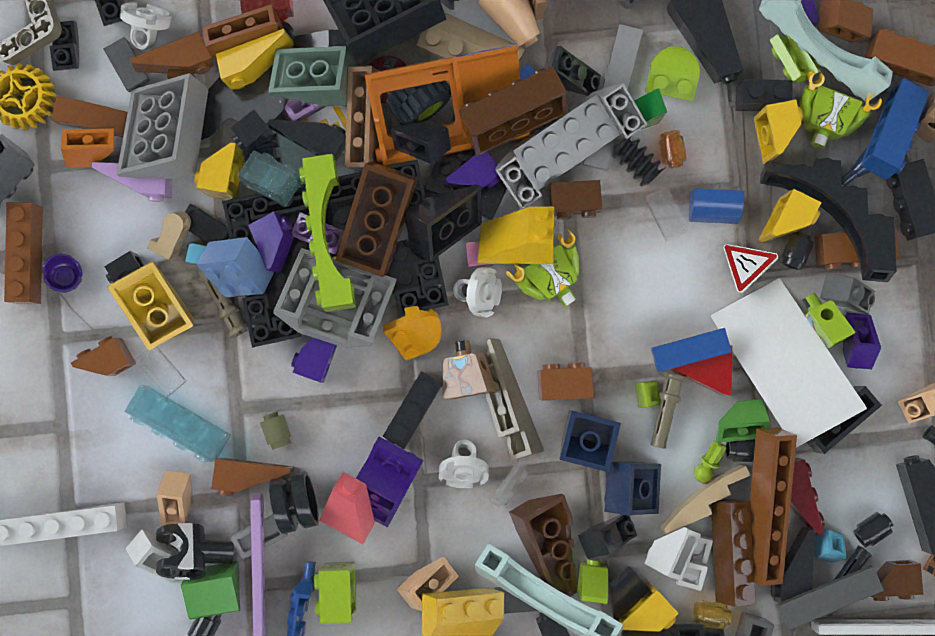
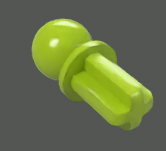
[694,441,726,483]

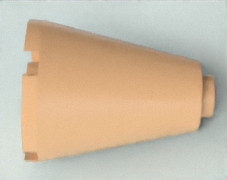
[478,0,540,48]

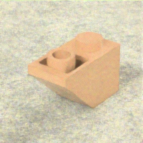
[897,383,935,424]

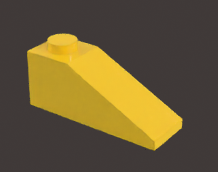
[216,29,294,90]

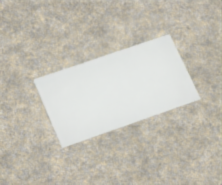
[711,278,867,447]

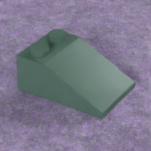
[268,46,356,106]

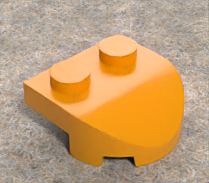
[383,306,442,361]

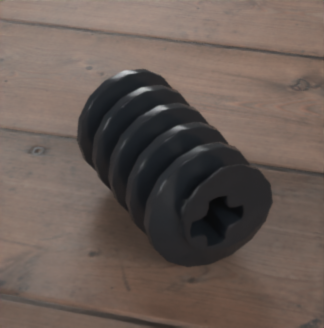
[612,135,666,187]

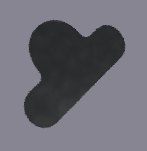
[201,20,294,140]

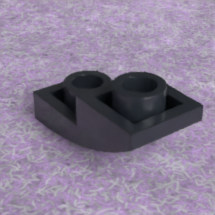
[49,20,79,71]

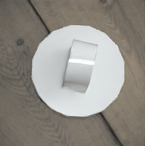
[120,2,171,49]
[453,267,502,318]
[439,440,489,488]

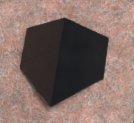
[610,566,651,621]

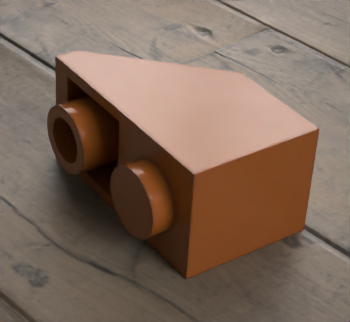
[71,336,136,376]

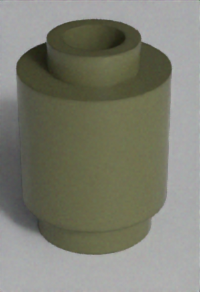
[260,411,291,450]

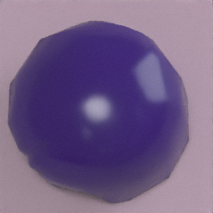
[42,253,83,293]

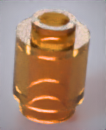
[659,130,687,168]

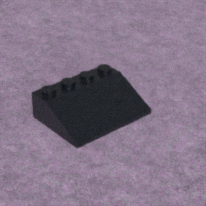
[323,0,447,65]

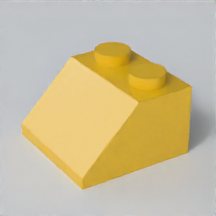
[753,100,803,165]
[194,143,245,200]
[758,189,821,243]
[618,581,679,632]

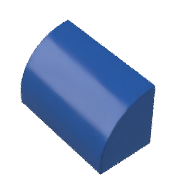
[689,189,744,224]

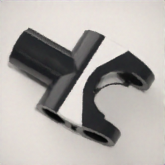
[156,523,234,580]

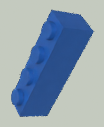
[860,78,929,180]

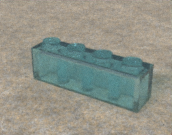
[124,385,231,463]

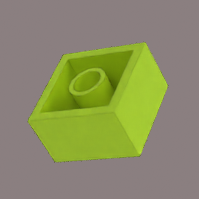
[314,562,357,624]

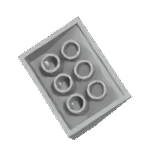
[116,73,208,179]

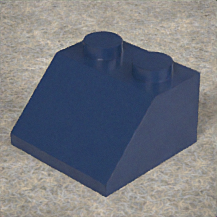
[559,410,621,472]
[604,461,661,516]

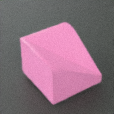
[466,242,493,268]

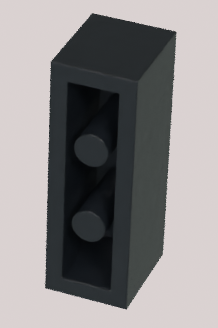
[886,159,935,241]
[382,371,443,449]
[807,386,882,454]

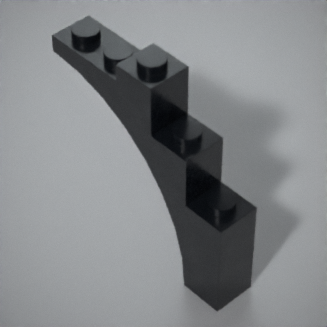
[760,158,897,283]

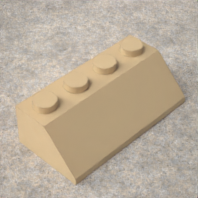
[416,12,526,63]

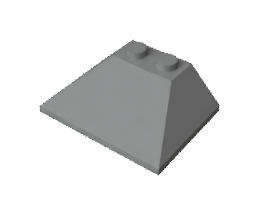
[274,248,397,348]

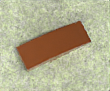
[51,96,128,137]

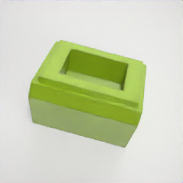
[635,380,661,408]

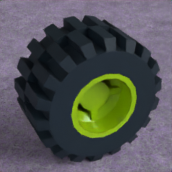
[386,80,451,125]

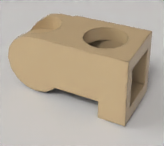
[147,211,191,260]

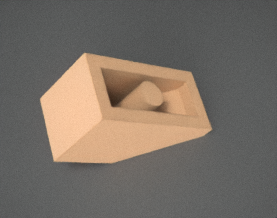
[157,471,192,526]
[397,557,459,611]

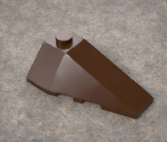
[509,494,577,597]

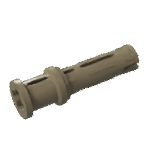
[198,270,248,338]
[650,372,686,449]

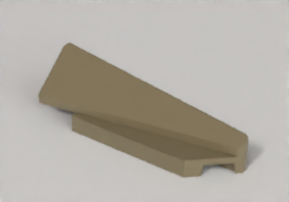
[485,339,544,461]

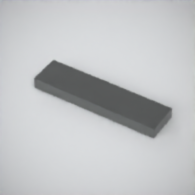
[777,565,884,630]

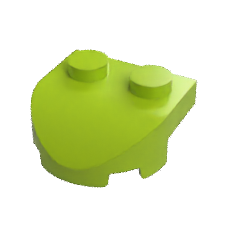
[770,34,821,83]
[645,46,700,101]

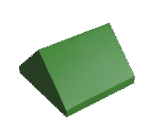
[181,561,240,620]

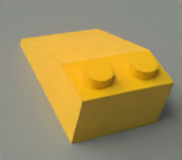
[478,207,555,264]
[107,261,194,350]

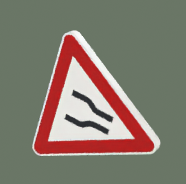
[723,244,778,293]

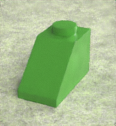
[716,399,770,443]

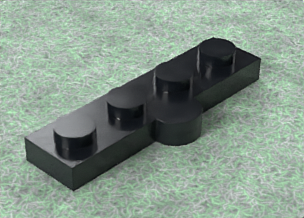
[425,114,475,195]

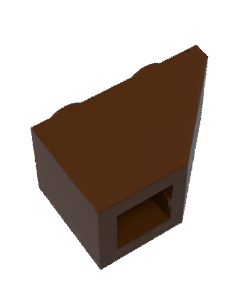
[870,560,924,601]

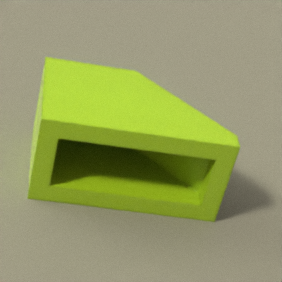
[577,558,608,604]

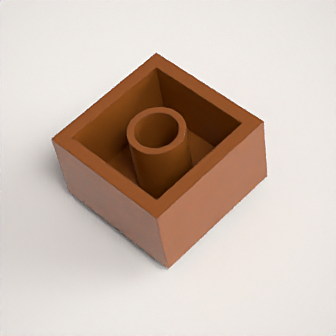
[537,362,594,401]

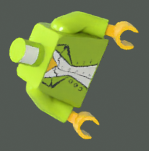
[798,71,882,149]
[506,229,580,307]

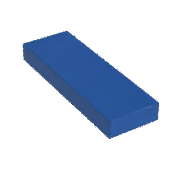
[651,328,732,372]

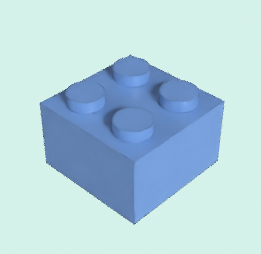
[196,237,274,297]

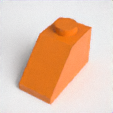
[61,128,114,168]

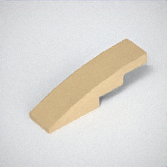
[660,464,750,534]

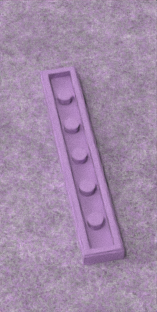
[251,493,266,636]

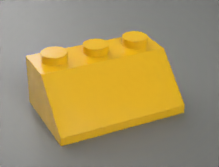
[422,587,504,636]

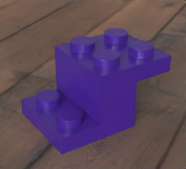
[356,436,424,528]

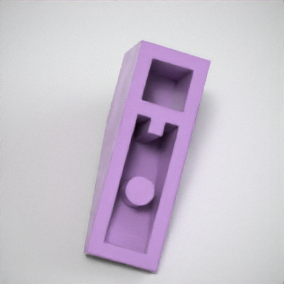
[92,162,172,202]

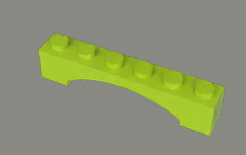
[299,154,356,312]

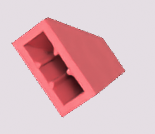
[319,472,375,544]

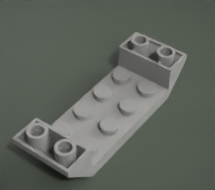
[495,83,647,209]

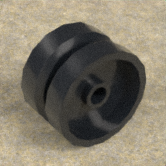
[269,471,319,534]

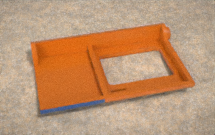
[364,44,530,166]

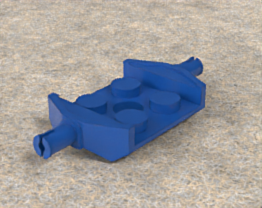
[287,561,316,636]

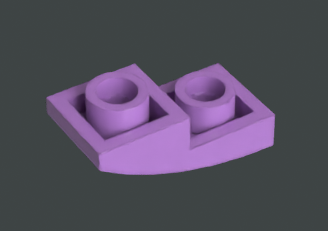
[292,212,344,255]

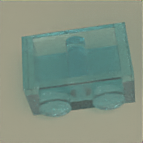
[238,150,301,206]

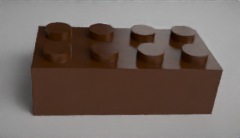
[459,66,567,156]
[335,161,418,277]

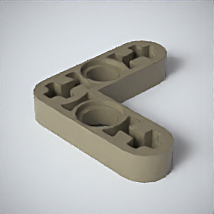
[0,0,62,65]

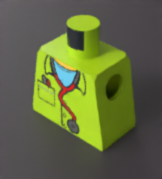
[802,293,855,350]

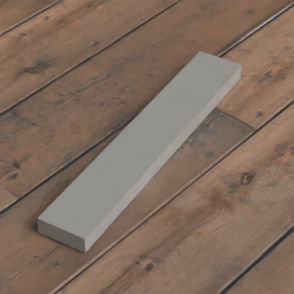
[583,24,643,171]

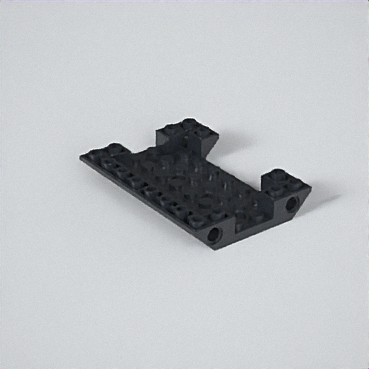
[222,160,449,348]

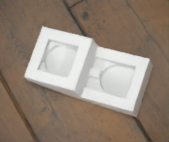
[676,535,713,591]

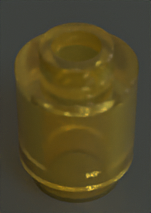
[693,600,732,630]

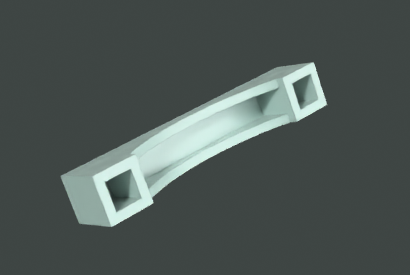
[759,0,893,101]
[475,543,623,636]

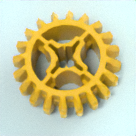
[0,63,57,131]

